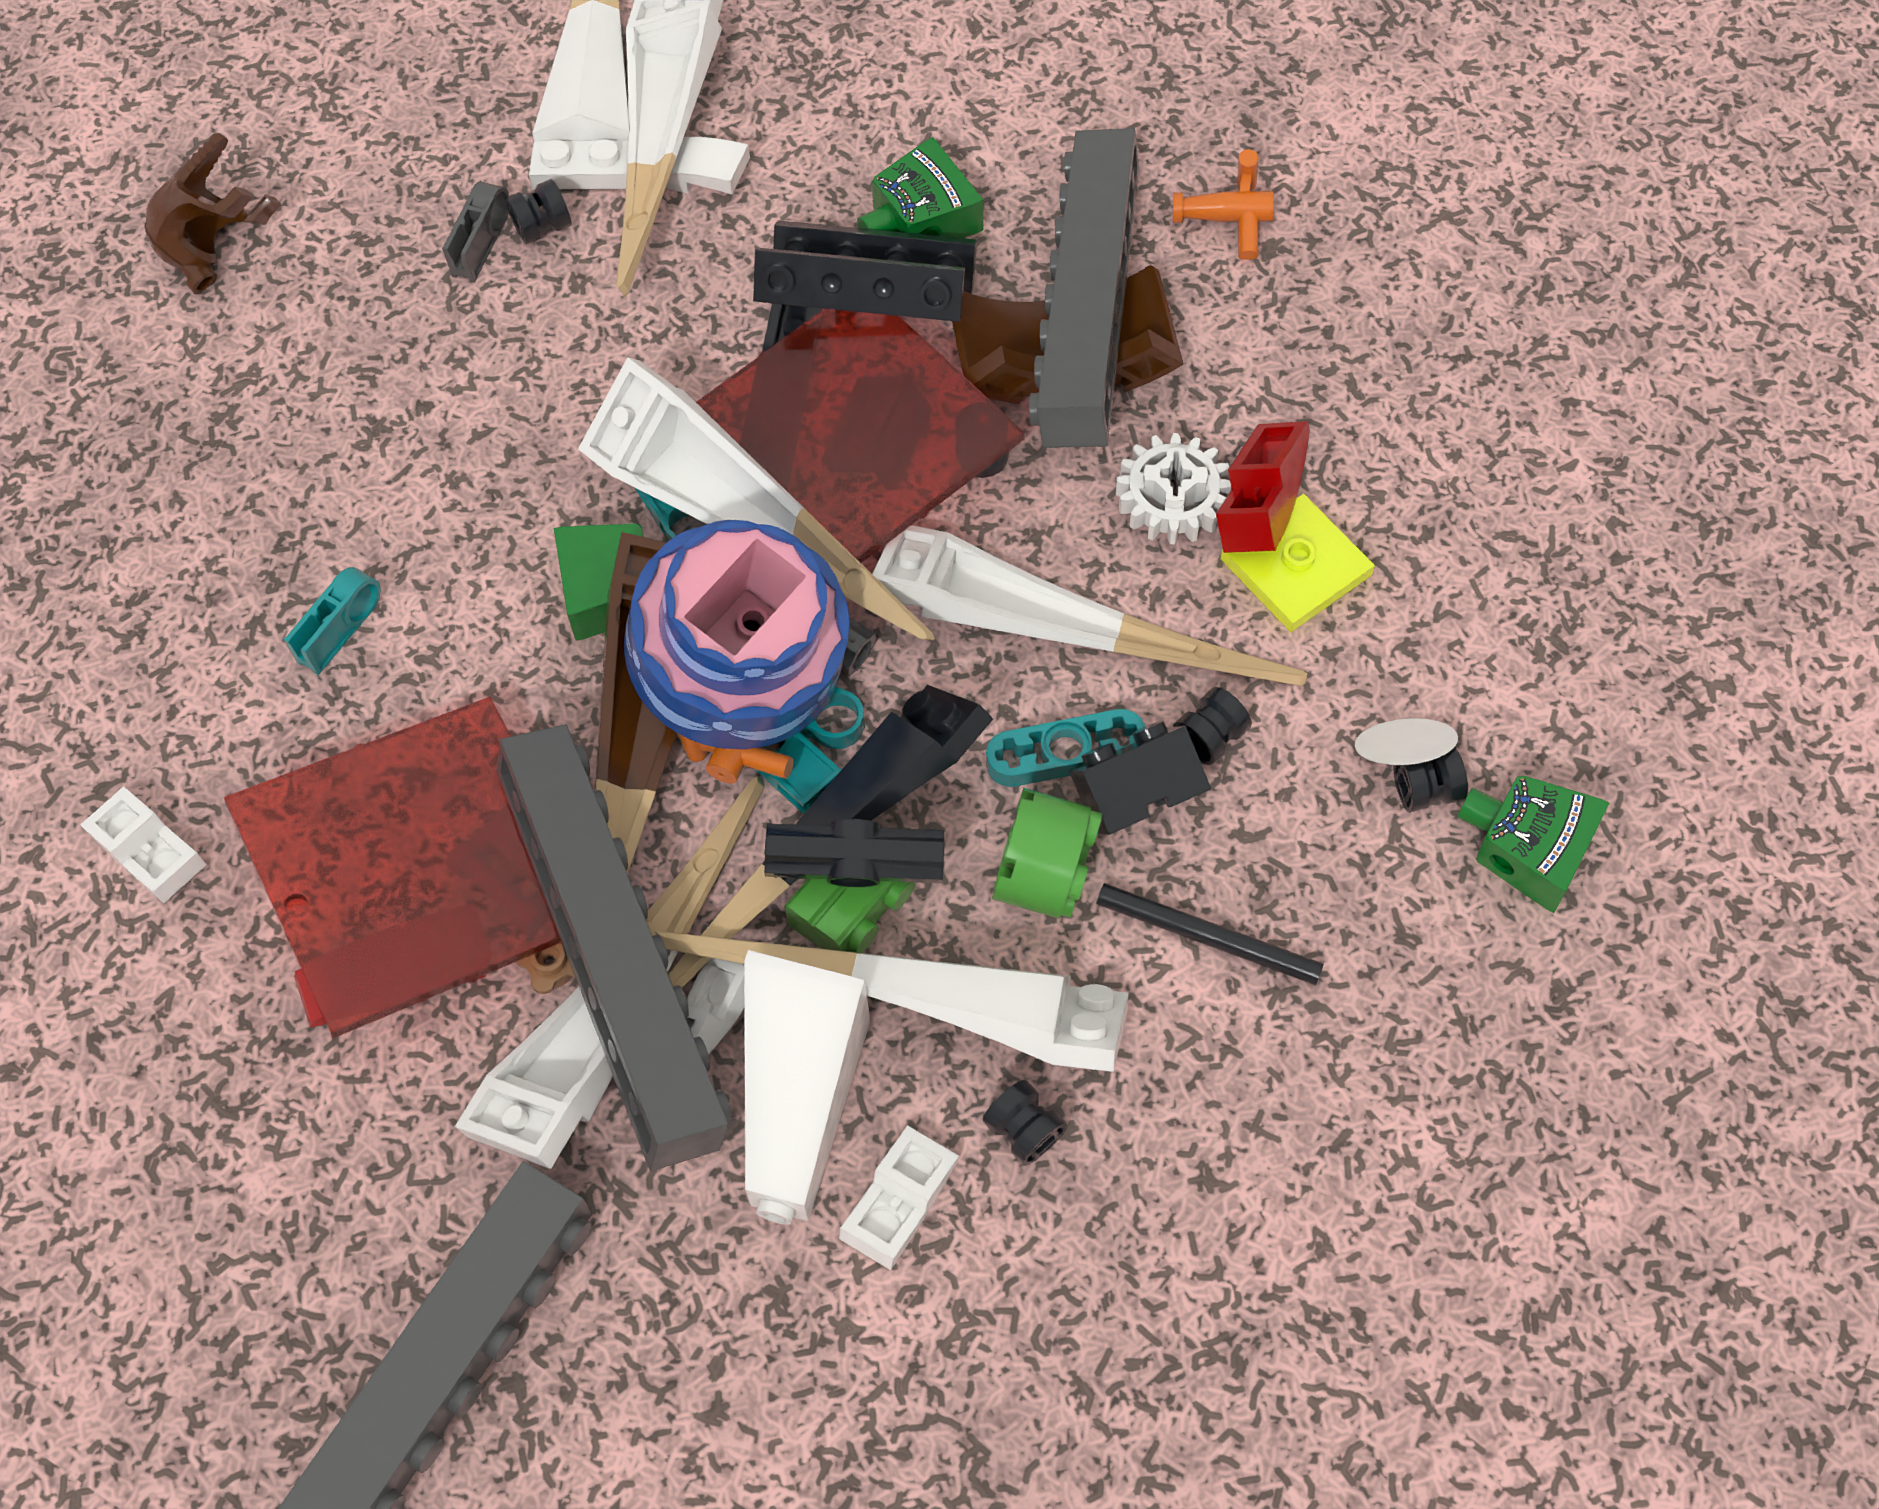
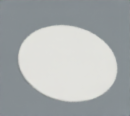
[1355,718,1458,765]

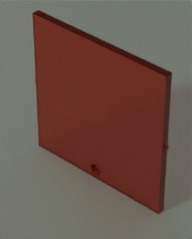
[696,309,1025,563]
[224,697,562,1039]

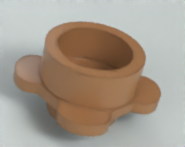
[515,927,575,994]

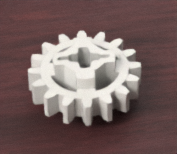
[1116,433,1232,544]

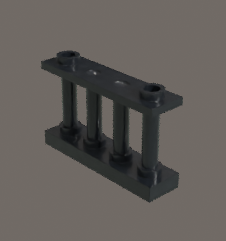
[753,220,977,322]

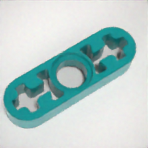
[986,709,1145,787]

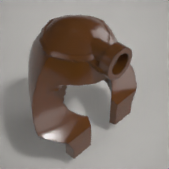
[144,133,281,294]

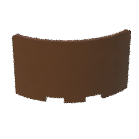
[952,265,1184,404]

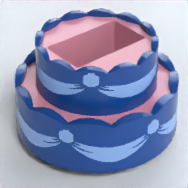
[624,520,849,749]

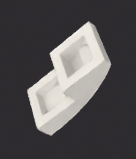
[666,137,750,194]
[80,786,207,904]
[686,958,744,1054]
[839,1125,959,1270]

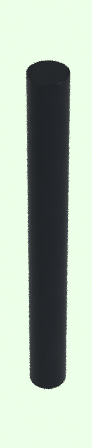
[1096,883,1324,986]

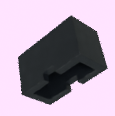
[1069,720,1211,835]

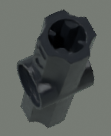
[764,819,945,887]

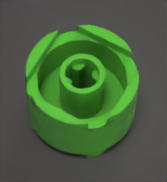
[992,788,1102,919]

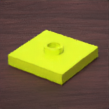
[1220,493,1375,632]

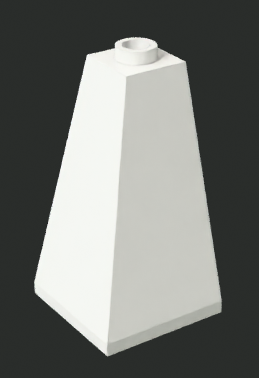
[744,950,870,1225]

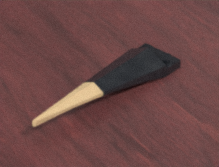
[668,684,993,988]

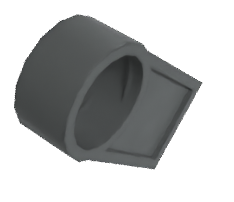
[442,181,509,283]

